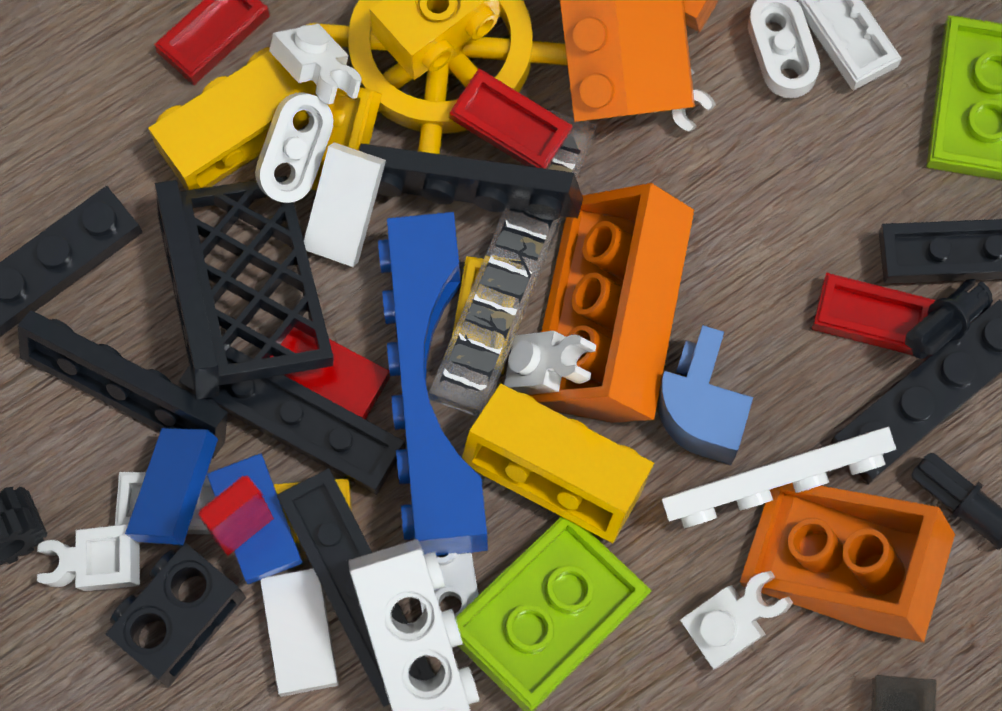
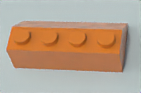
[560,0,695,122]
[529,183,694,423]

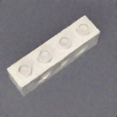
[348,539,480,711]

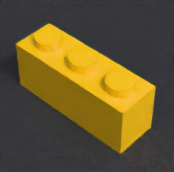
[148,47,318,190]
[462,383,654,544]

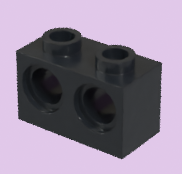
[105,543,246,688]

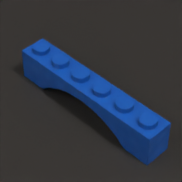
[378,212,488,556]

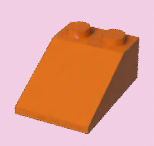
[740,483,955,643]

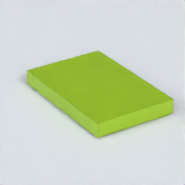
[926,15,1002,180]
[455,517,652,711]

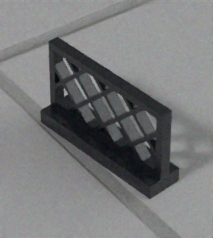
[155,176,334,400]

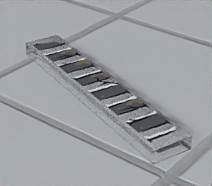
[429,108,597,417]

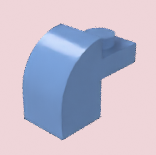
[658,325,753,465]

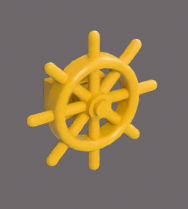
[307,0,568,154]

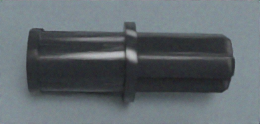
[905,278,993,359]
[911,452,1002,550]

